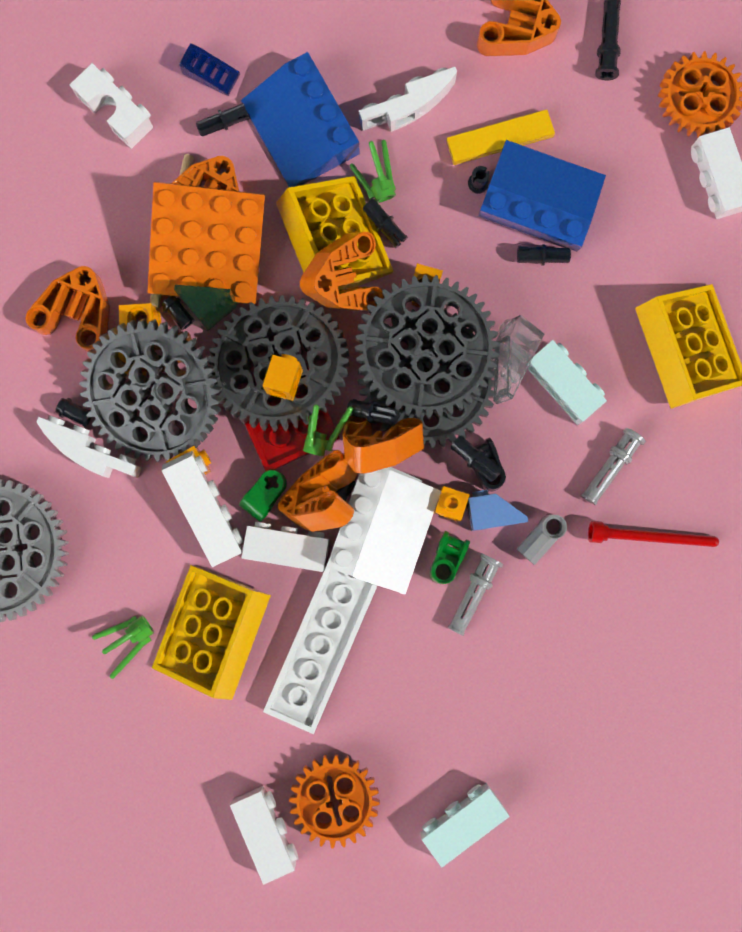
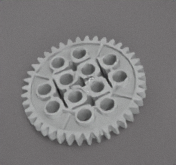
[0,479,69,622]

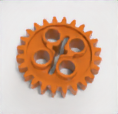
[658,51,742,137]
[289,753,380,849]

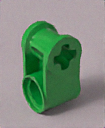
[239,470,287,522]
[429,530,470,585]

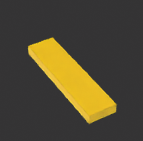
[446,109,555,165]

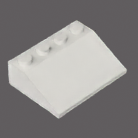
[326,468,441,594]

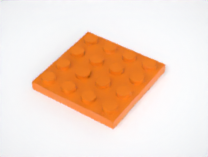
[147,182,265,304]

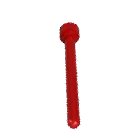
[588,521,719,547]

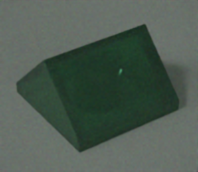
[174,285,237,331]

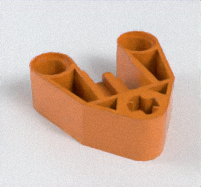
[477,0,561,56]
[171,156,239,191]
[300,232,384,311]
[25,266,110,352]
[343,416,424,473]
[278,450,358,532]

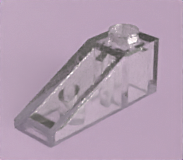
[493,315,544,404]

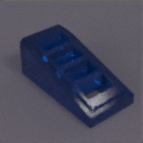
[179,43,240,96]

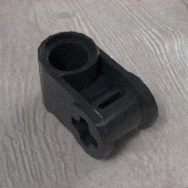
[472,437,506,492]

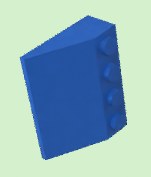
[241,52,360,187]
[479,140,606,251]

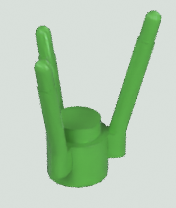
[350,139,396,203]
[303,404,353,457]
[92,615,154,679]

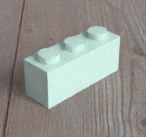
[525,340,607,425]
[420,783,510,868]

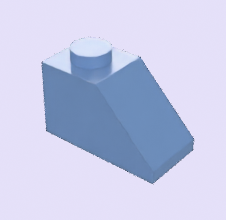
[467,490,528,531]

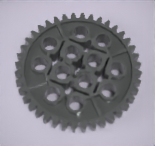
[355,275,500,419]
[208,295,350,431]
[358,309,499,449]
[80,319,223,462]

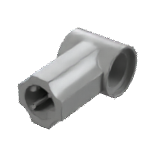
[517,514,567,565]

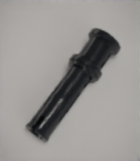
[595,0,621,81]

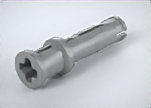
[581,428,646,505]
[448,553,503,636]

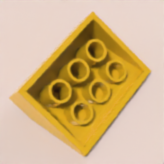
[276,176,394,290]
[635,284,742,409]
[152,565,271,700]

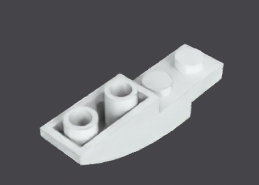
[359,67,457,132]
[37,415,142,478]

